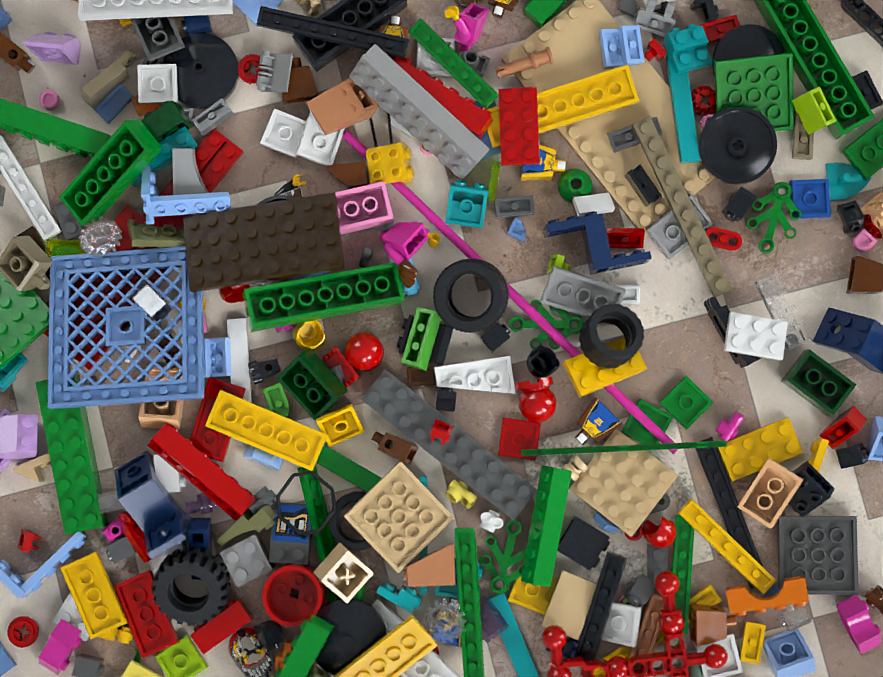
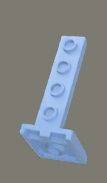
[141,164,231,224]
[0,532,87,598]

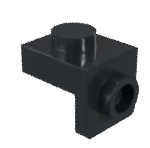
[690,0,719,23]
[436,387,457,412]
[836,443,869,469]

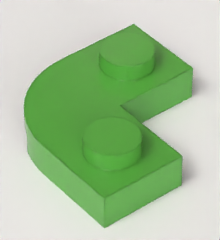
[263,383,290,417]

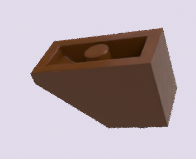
[327,161,368,189]

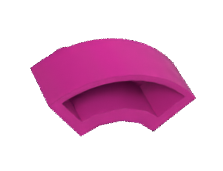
[836,594,882,654]
[38,619,82,675]

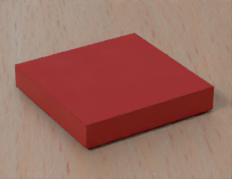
[498,417,541,461]

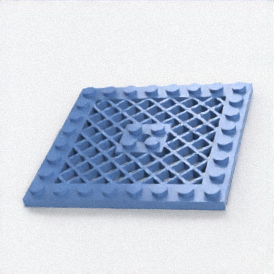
[48,246,204,409]

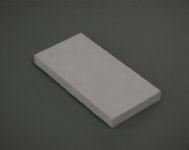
[540,266,626,325]

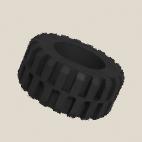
[151,546,231,626]

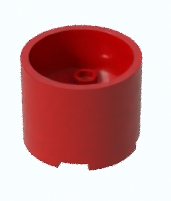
[262,563,326,626]

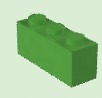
[401,307,442,371]

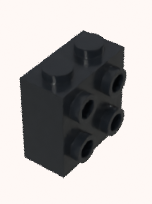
[788,461,835,518]
[557,516,610,570]

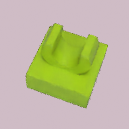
[546,254,571,274]

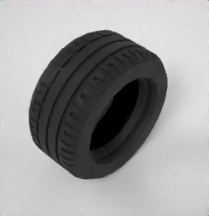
[433,259,509,333]

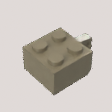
[0,236,53,291]

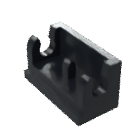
[625,164,662,207]

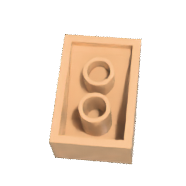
[139,366,183,430]
[738,458,803,529]

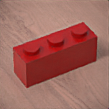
[190,599,254,655]

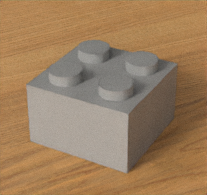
[220,533,275,588]

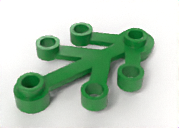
[747,182,802,254]
[509,300,584,350]
[480,520,527,594]

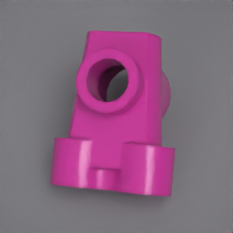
[715,411,744,441]
[102,511,125,543]

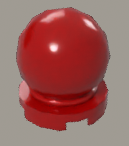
[345,332,384,371]
[515,377,557,423]

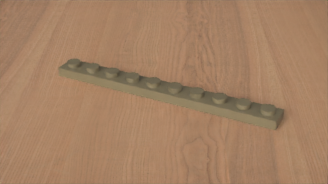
[631,116,732,297]

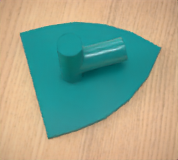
[825,163,871,201]

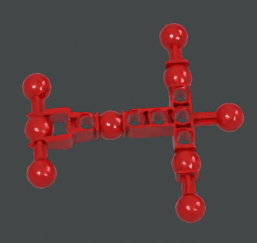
[542,571,728,677]

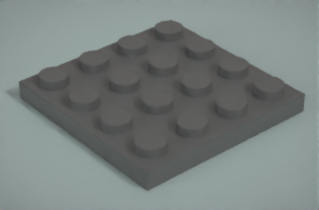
[777,516,859,595]

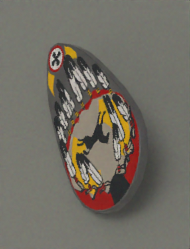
[228,627,275,677]

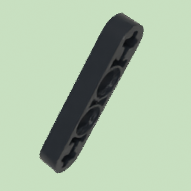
[841,0,883,47]

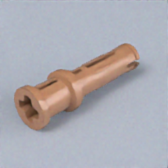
[495,47,554,79]

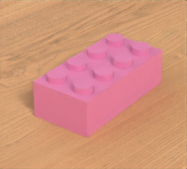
[335,181,394,235]

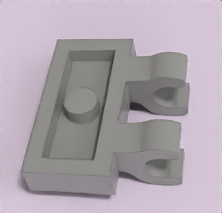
[634,0,676,37]

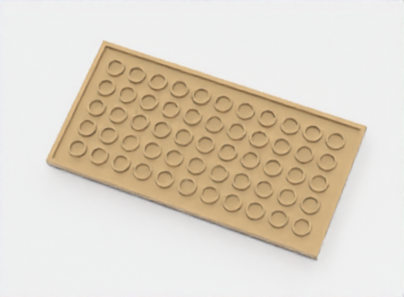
[501,0,715,233]

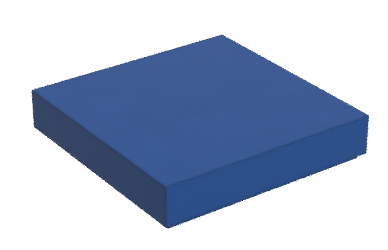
[789,179,831,219]

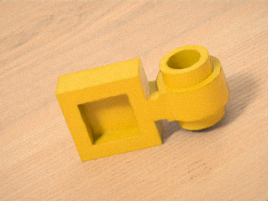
[98,625,133,644]

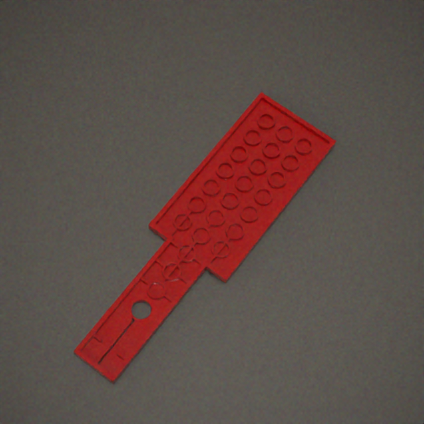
[43,128,244,370]

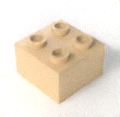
[314,543,374,603]

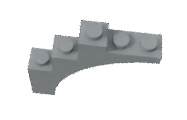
[172,148,209,215]

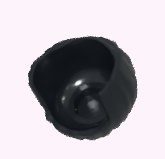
[526,345,560,378]

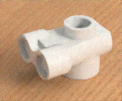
[480,509,503,533]

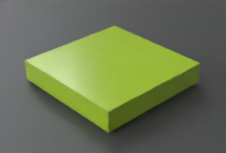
[154,634,209,677]

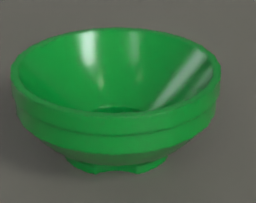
[558,169,592,203]

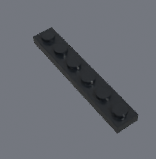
[575,551,627,661]

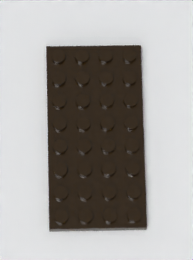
[183,192,345,293]

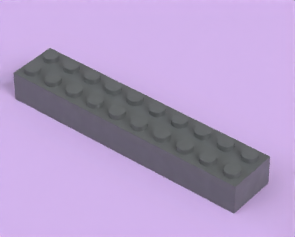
[361,369,537,521]

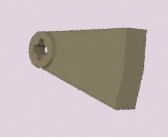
[81,49,136,109]

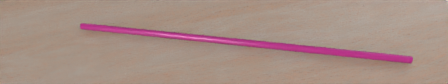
[342,130,678,454]

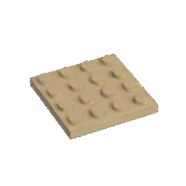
[569,429,678,537]
[343,461,454,573]

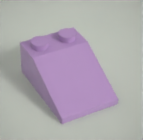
[24,32,81,65]
[0,414,38,459]

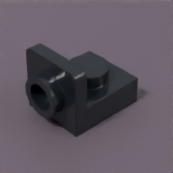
[837,200,865,234]

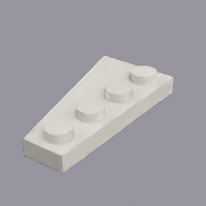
[434,356,516,394]

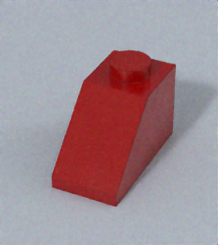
[819,405,867,449]

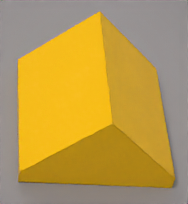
[316,404,365,447]

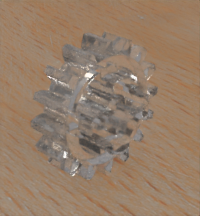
[79,217,122,258]
[599,544,642,587]
[422,599,466,644]

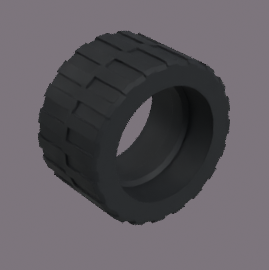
[579,303,644,369]

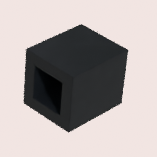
[480,323,510,353]
[253,619,285,650]

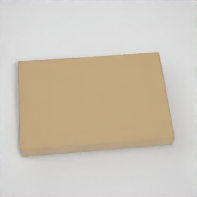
[541,570,597,640]

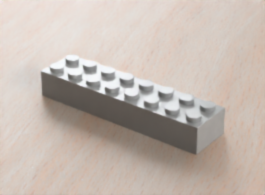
[349,44,490,180]

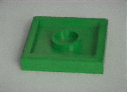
[659,375,714,430]
[621,398,673,451]

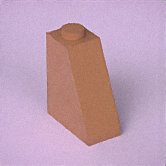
[403,544,455,587]

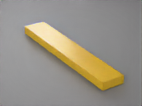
[677,499,777,595]

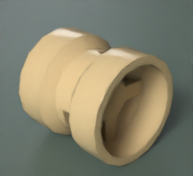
[561,454,588,481]

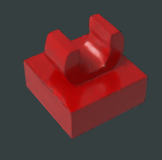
[644,38,666,62]
[429,419,454,445]
[17,529,41,552]

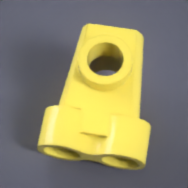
[445,480,477,510]

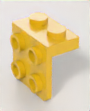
[366,142,415,184]

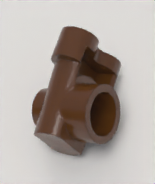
[865,585,883,615]

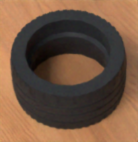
[329,491,372,551]

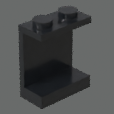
[397,314,453,365]

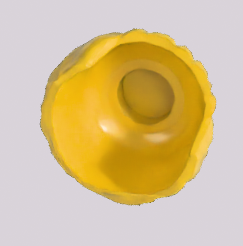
[292,320,325,350]

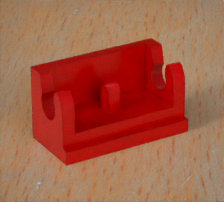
[322,346,361,388]

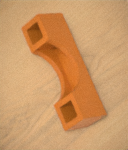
[725,575,810,616]

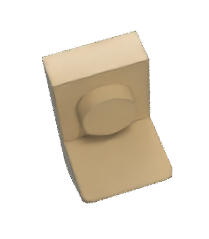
[13,453,51,482]

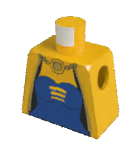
[521,145,566,181]

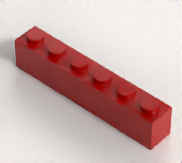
[394,57,493,139]
[147,423,255,521]

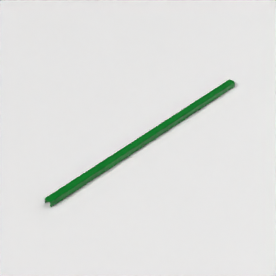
[521,441,727,456]

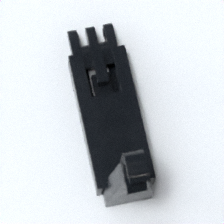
[703,297,798,368]

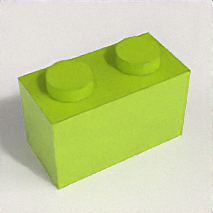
[792,87,836,135]

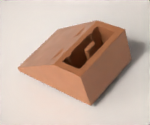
[306,79,379,135]

